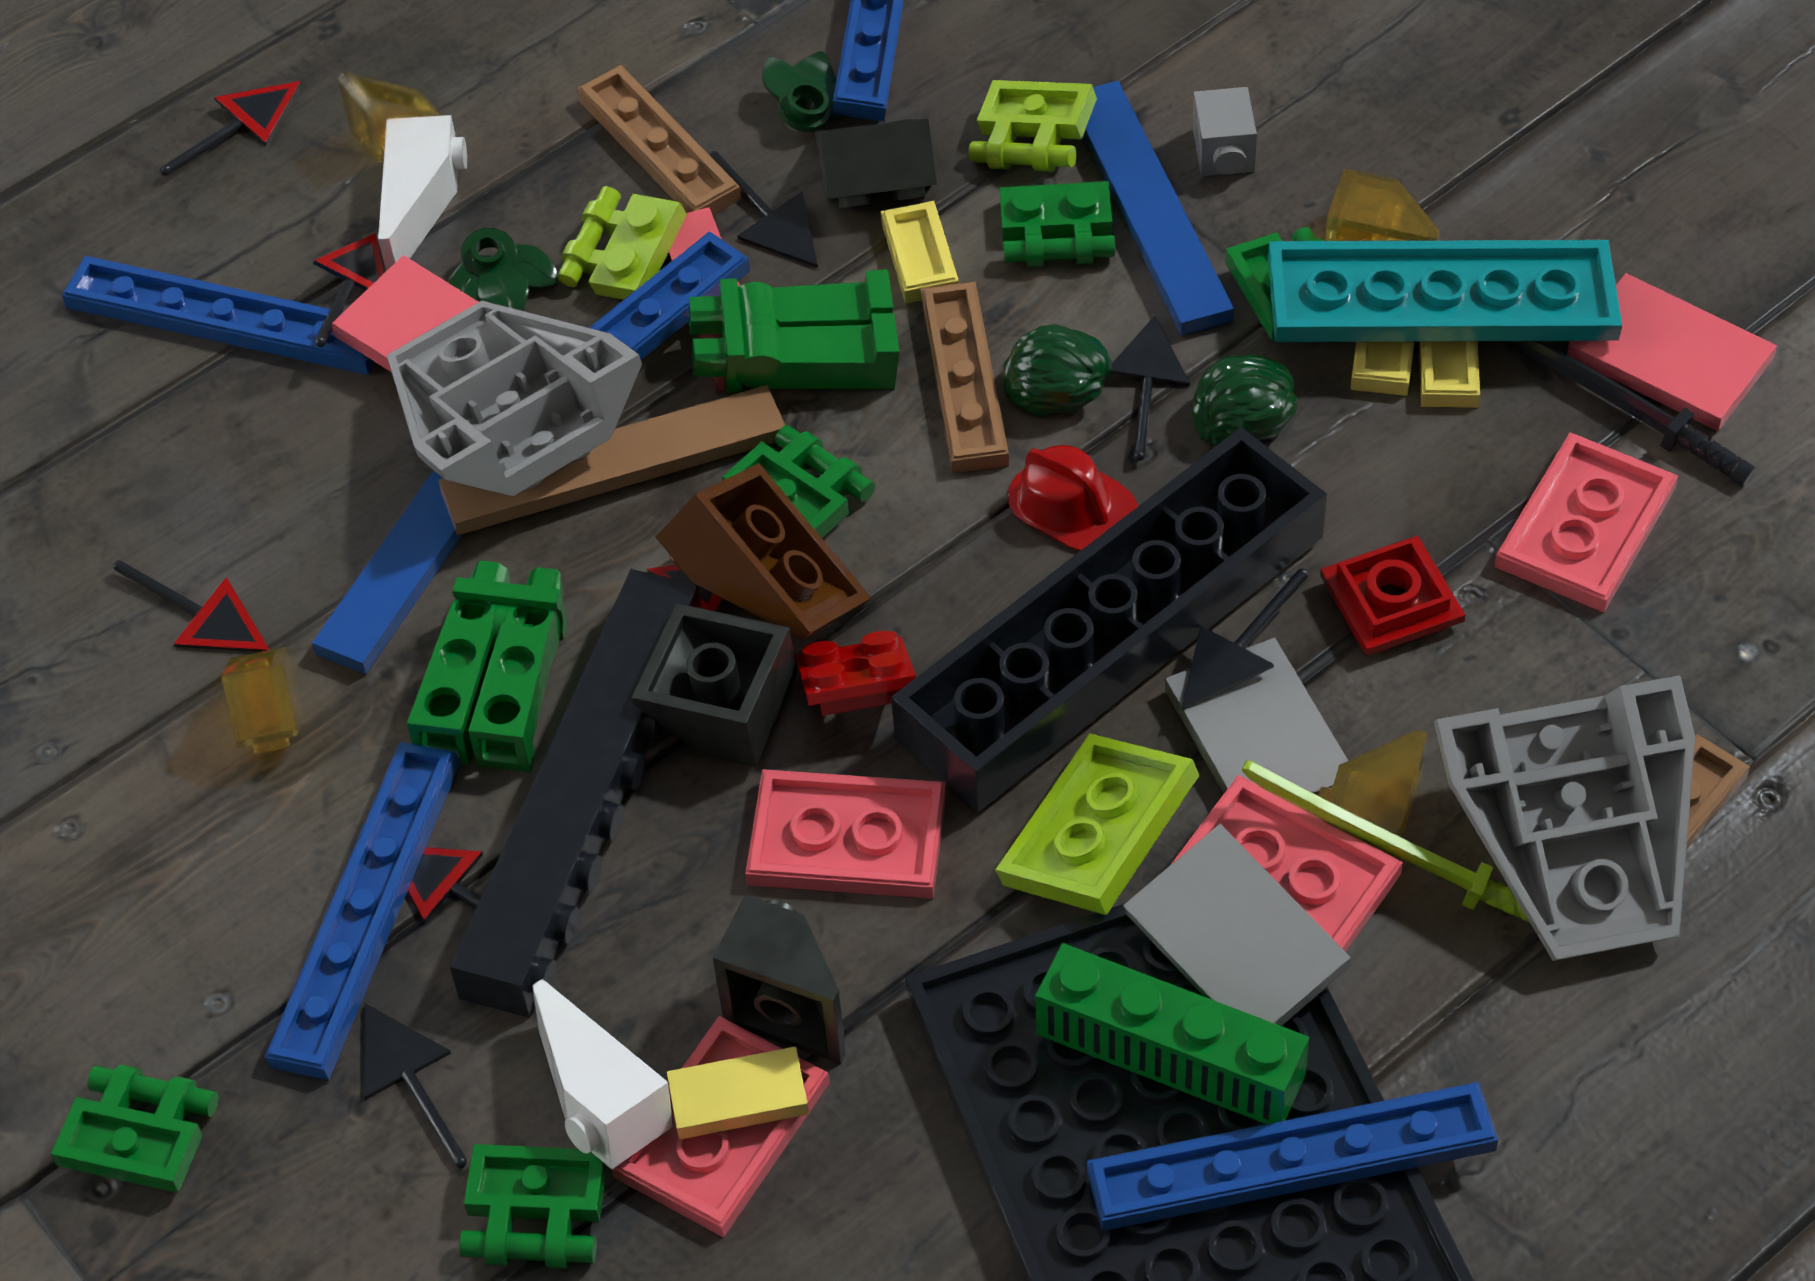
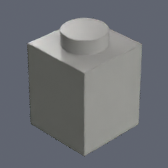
[1192,87,1257,177]

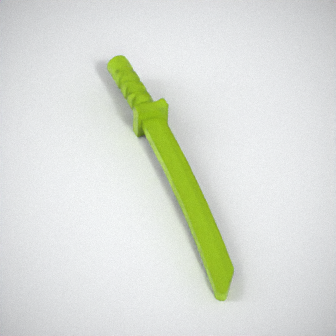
[1242,760,1530,923]

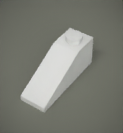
[378,115,467,271]
[532,979,673,1169]

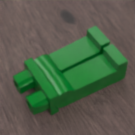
[688,269,899,393]
[407,560,568,773]

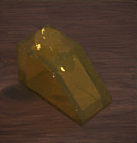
[1325,169,1440,241]
[221,646,301,753]
[1318,730,1428,858]

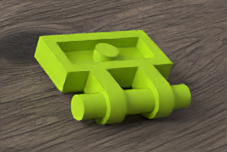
[968,80,1097,172]
[557,186,687,300]

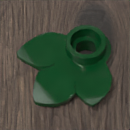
[762,51,849,132]
[448,228,558,311]

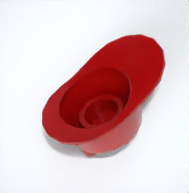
[1008,445,1138,552]

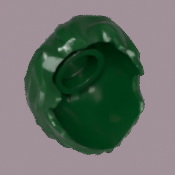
[1002,324,1112,418]
[1192,355,1298,446]

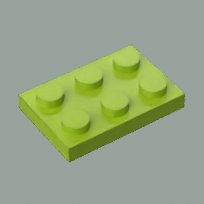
[995,733,1199,915]

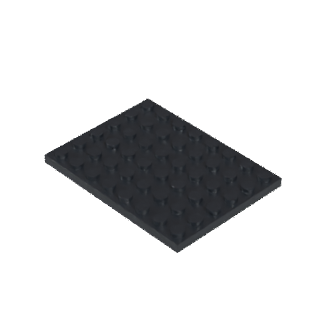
[905,904,1474,1281]

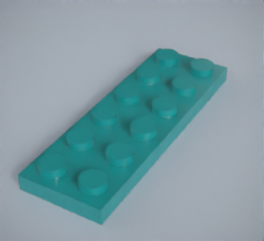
[1267,240,1623,342]

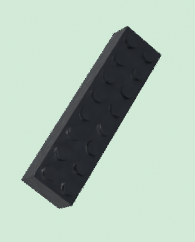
[891,427,1327,813]

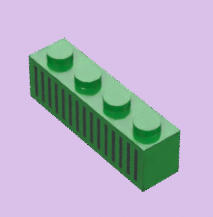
[1035,943,1309,1124]

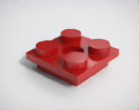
[1320,535,1466,656]
[795,631,916,716]

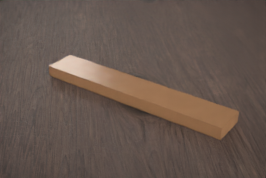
[439,385,785,535]

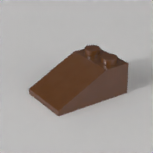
[655,463,871,640]

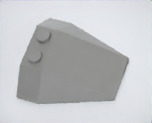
[387,301,642,496]
[1434,675,1695,961]

